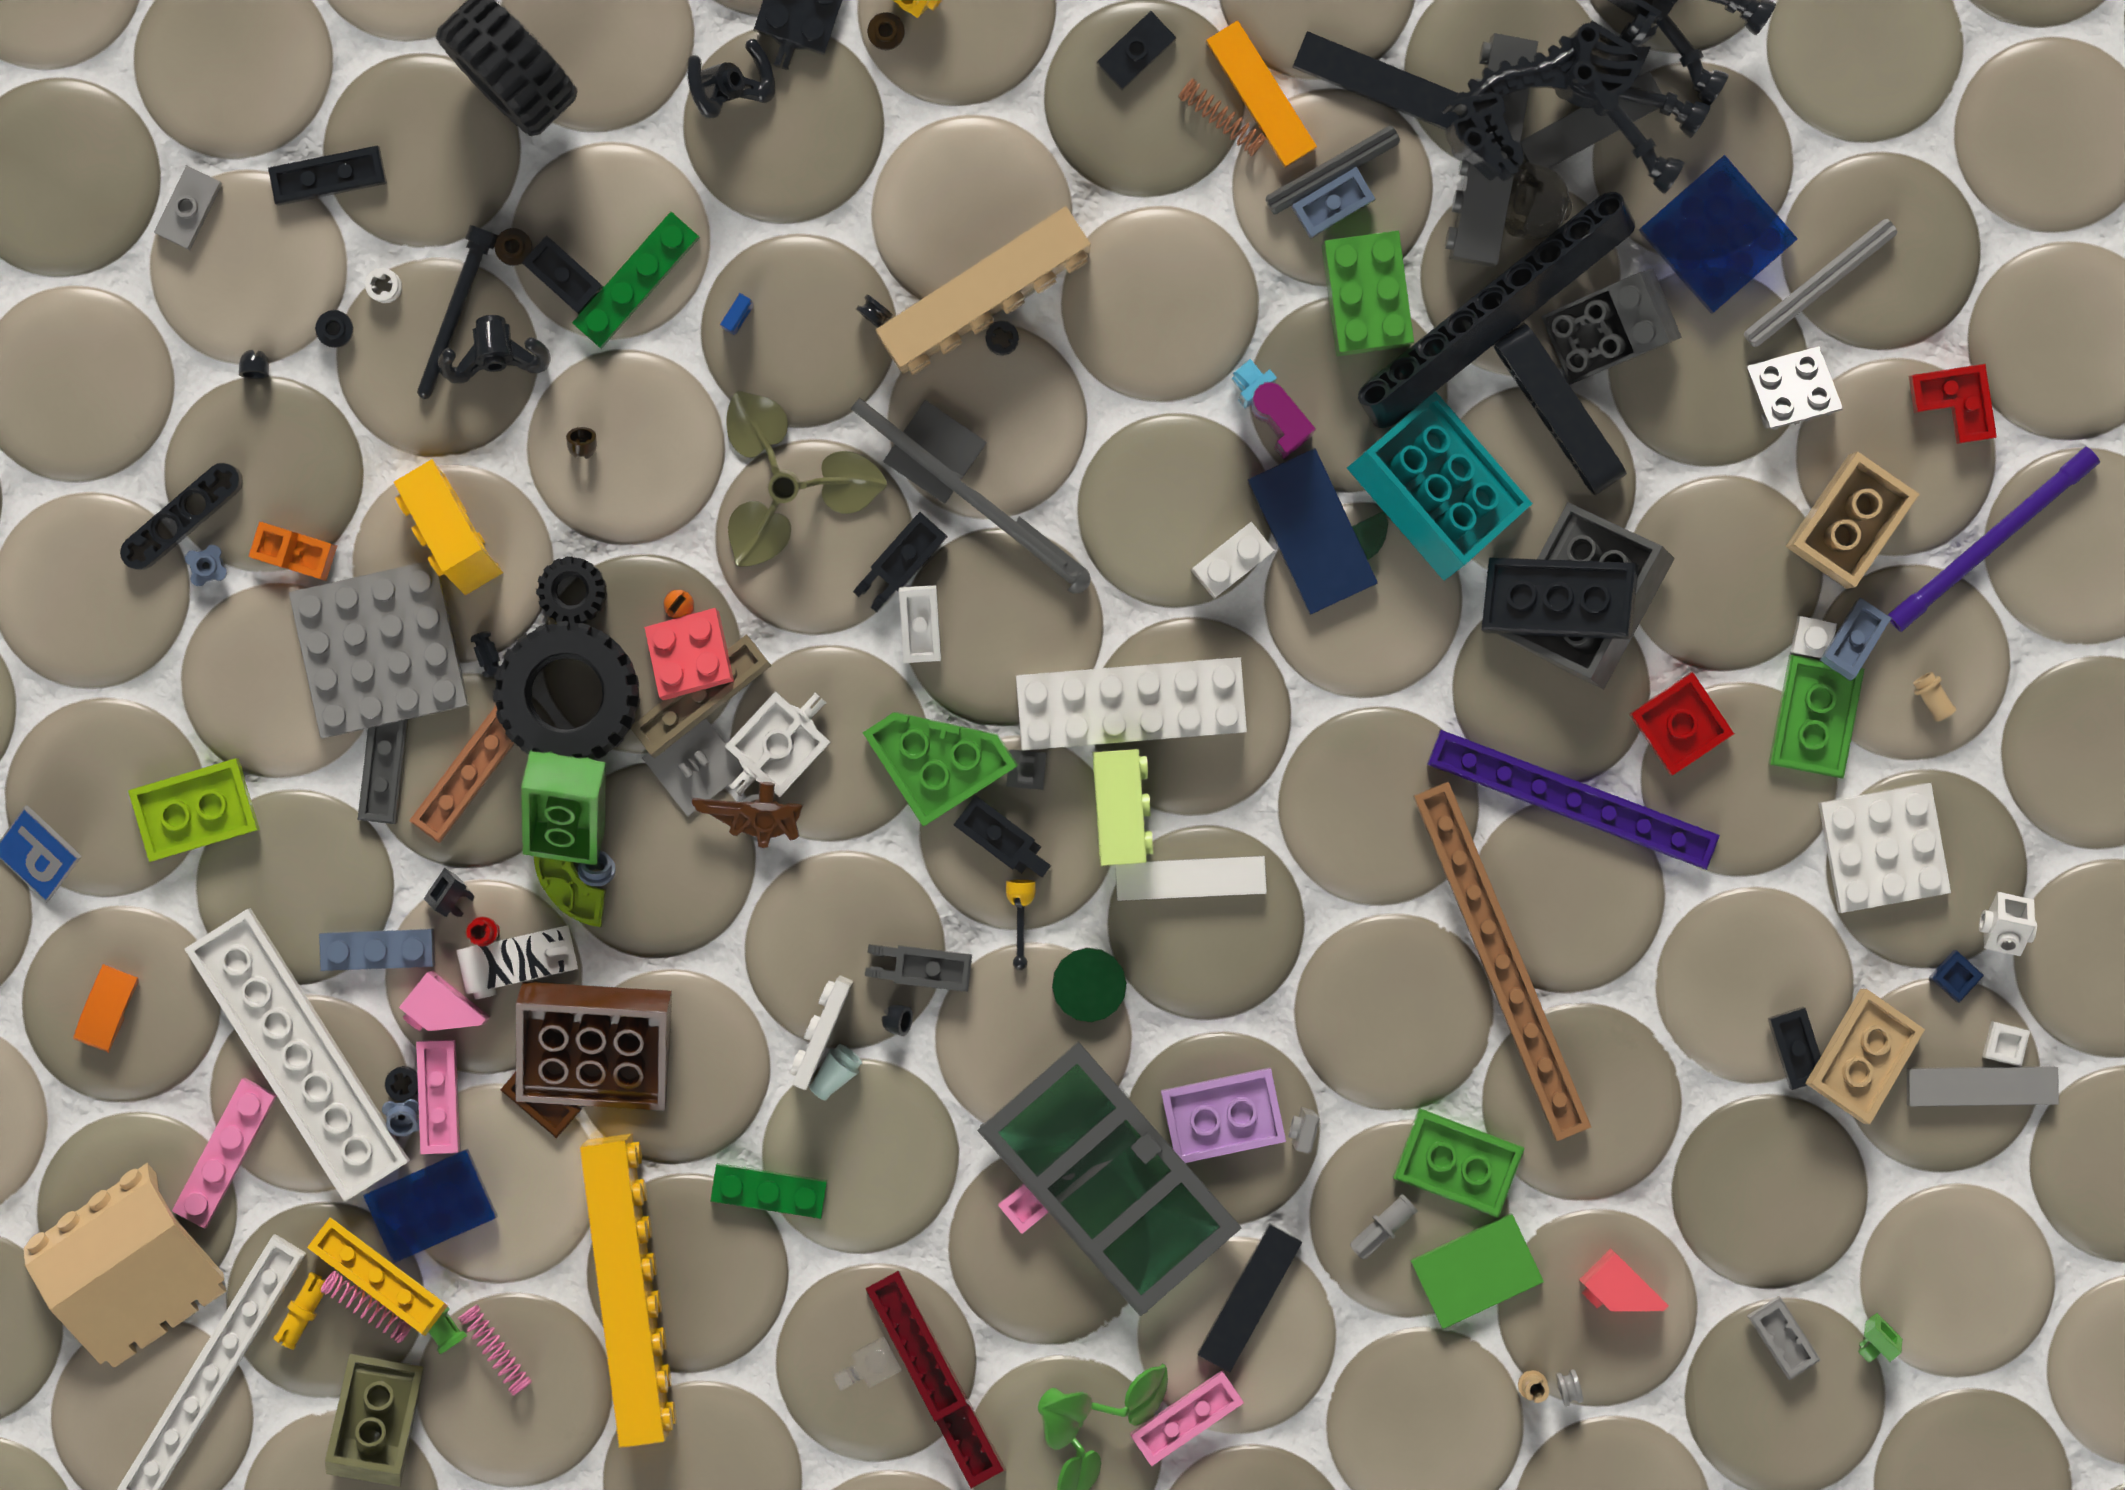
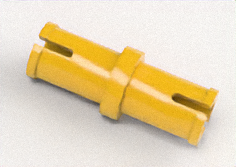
[273,1272,326,1350]

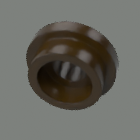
[867,12,905,51]
[494,228,532,266]

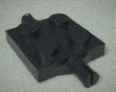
[753,0,842,70]

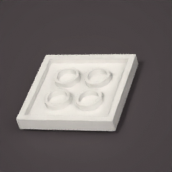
[1818,783,1951,913]

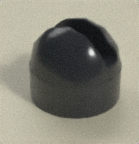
[239,350,269,379]
[881,1005,913,1036]

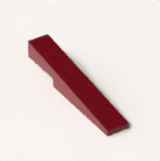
[865,1271,1006,1488]

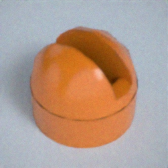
[663,589,694,619]

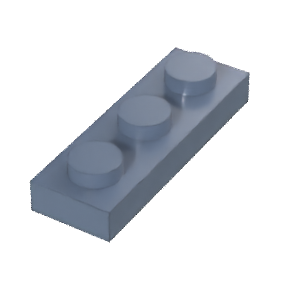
[319,929,435,971]

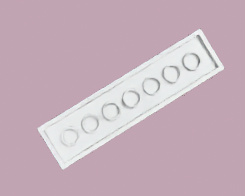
[185,908,410,1202]

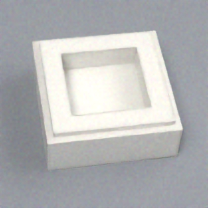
[1982,1021,2030,1067]

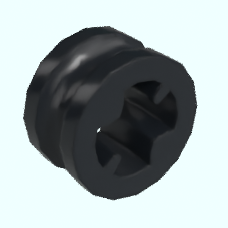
[856,294,893,328]
[985,320,1019,356]
[385,1066,418,1101]

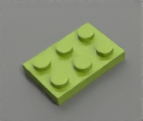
[128,758,260,862]

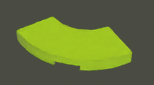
[534,856,606,927]

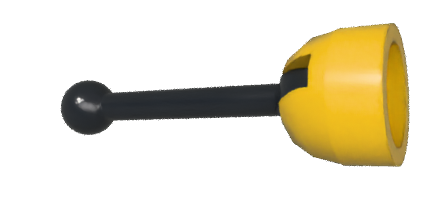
[1006,879,1036,970]

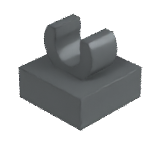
[1006,749,1047,790]

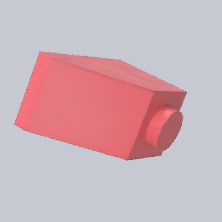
[1579,1248,1669,1311]

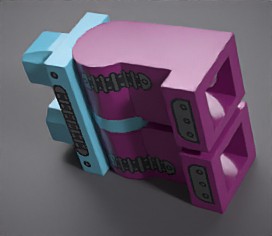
[1232,359,1316,460]

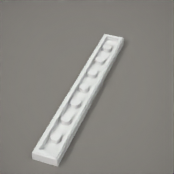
[117,1234,307,1490]

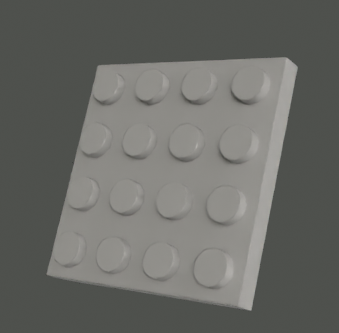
[289,561,469,739]

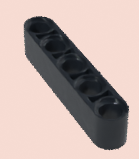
[1493,323,1627,496]

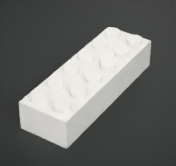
[1016,657,1247,750]

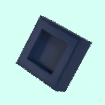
[1929,950,1984,1003]

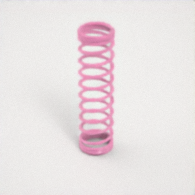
[321,1271,412,1343]
[458,1305,532,1396]

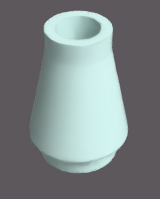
[809,1044,862,1101]

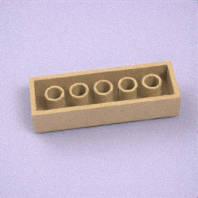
[875,206,1091,375]

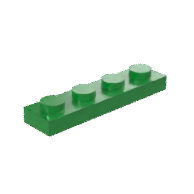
[572,211,700,349]

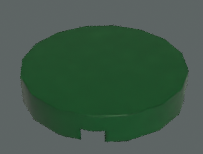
[1052,947,1127,1022]

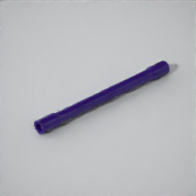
[1888,446,2100,632]

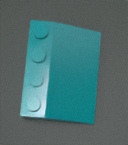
[1347,391,1533,581]

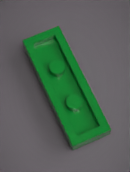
[710,1163,828,1219]

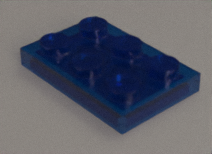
[363,1148,498,1264]

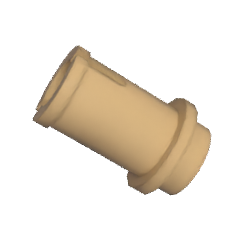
[1913,672,1957,722]
[1518,1370,1549,1403]

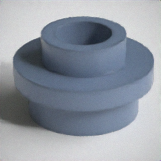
[578,851,615,886]

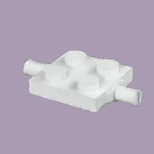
[725,691,831,797]

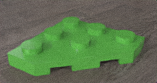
[863,712,1018,827]

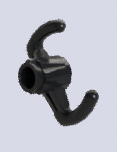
[687,39,775,118]
[438,315,551,384]

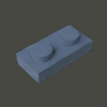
[1291,167,1375,239]
[1820,598,1891,681]

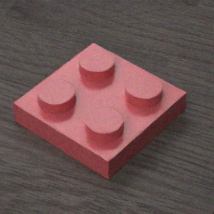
[644,608,734,700]

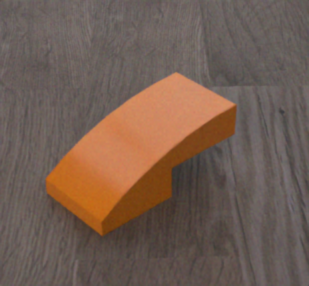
[248,521,338,581]
[73,964,139,1053]

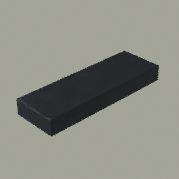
[268,145,387,206]

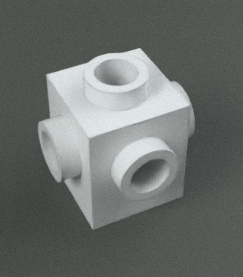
[1979,892,2037,956]

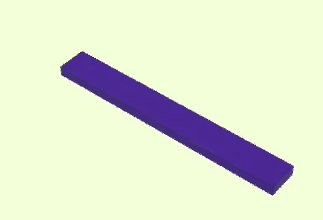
[1427,730,1720,870]

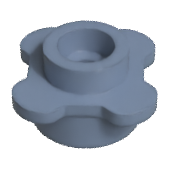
[185,545,227,586]
[382,1099,420,1136]

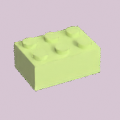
[1092,749,1153,866]

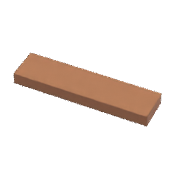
[409,706,515,843]

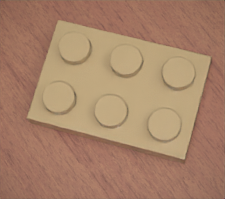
[1805,989,1925,1124]

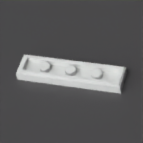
[1115,856,1267,901]

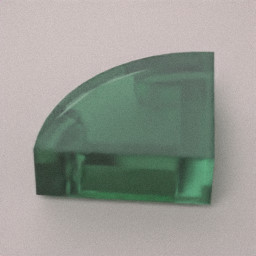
[1352,511,1388,560]

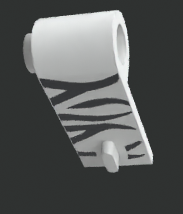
[456,925,578,1000]

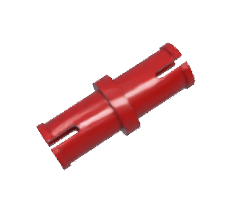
[466,916,500,947]

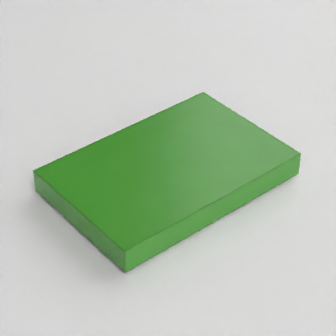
[1768,655,1865,779]
[1393,1108,1525,1218]
[1410,1213,1544,1329]

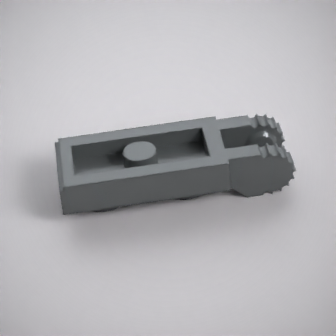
[865,944,973,992]

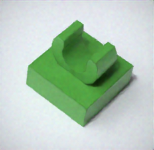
[1858,1312,1903,1363]

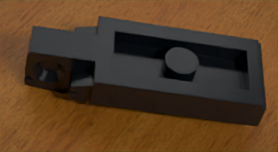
[953,795,1051,878]

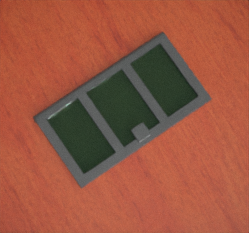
[977,1041,1242,1316]

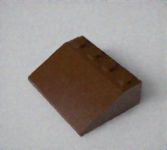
[516,982,672,1111]

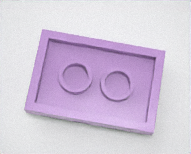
[1161,1068,1286,1163]

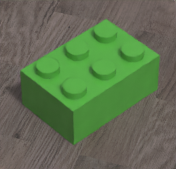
[1321,230,1414,357]
[521,751,606,865]

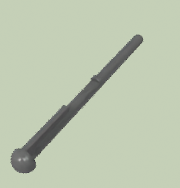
[851,397,1091,594]

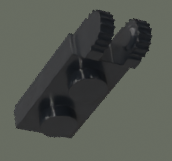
[853,512,948,613]

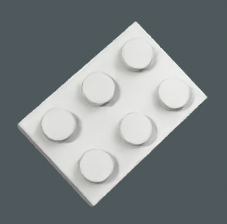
[789,976,853,1090]

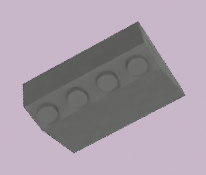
[1499,502,1675,690]

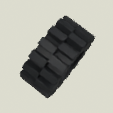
[536,556,607,624]

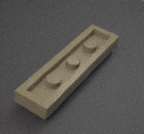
[631,634,772,758]

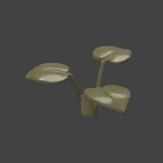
[726,391,887,567]

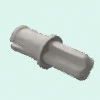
[1350,1194,1418,1259]

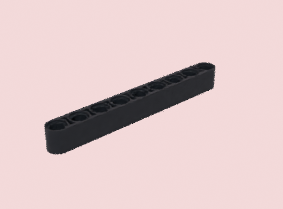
[1358,192,1635,428]

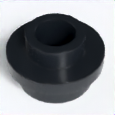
[315,310,354,348]

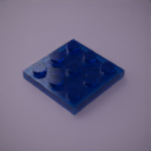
[1638,154,1798,314]

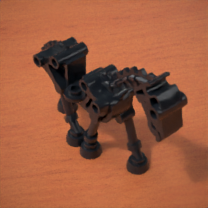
[1442,0,1776,194]

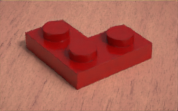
[1909,364,1997,444]

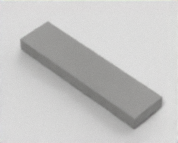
[1907,1066,2059,1106]

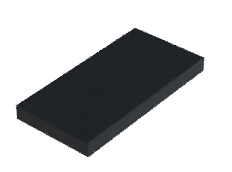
[1481,557,1638,639]

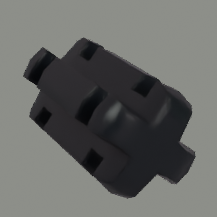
[471,631,501,677]

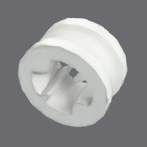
[365,268,402,303]

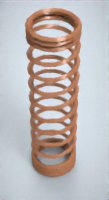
[1178,78,1266,156]

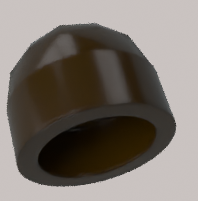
[566,427,597,459]

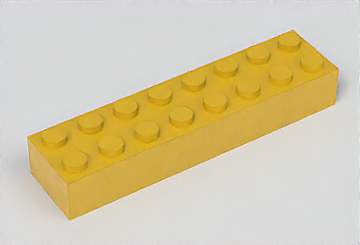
[580,1134,676,1448]

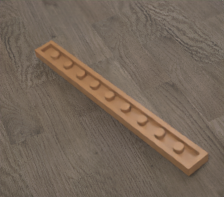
[1413,782,1591,1141]

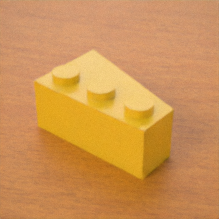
[394,459,503,596]

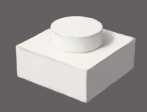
[1790,616,1837,659]

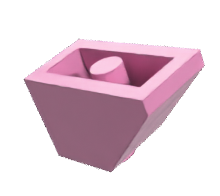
[399,970,490,1031]

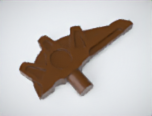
[692,782,803,848]

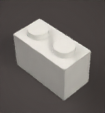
[1191,521,1274,599]

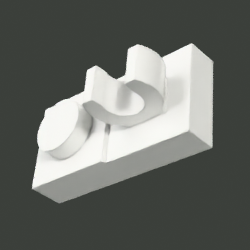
[899,585,941,663]

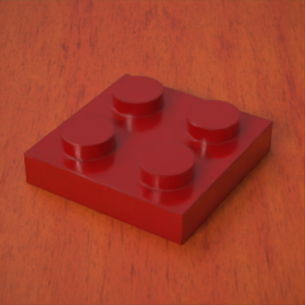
[1629,672,1734,776]

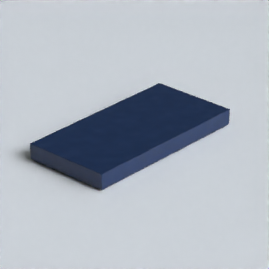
[1247,448,1378,615]

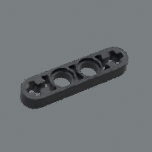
[120,463,243,570]

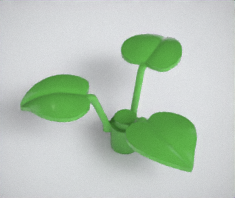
[1038,1363,1168,1490]

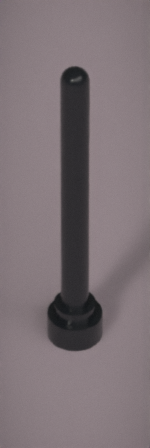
[417,225,498,399]

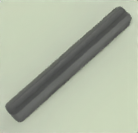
[1265,126,1400,214]

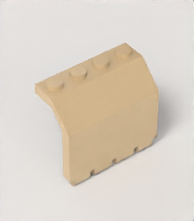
[24,1163,226,1368]

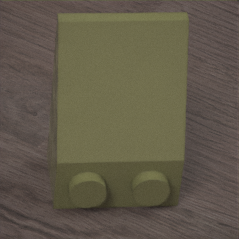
[325,1354,424,1487]

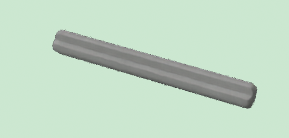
[1744,219,1897,347]

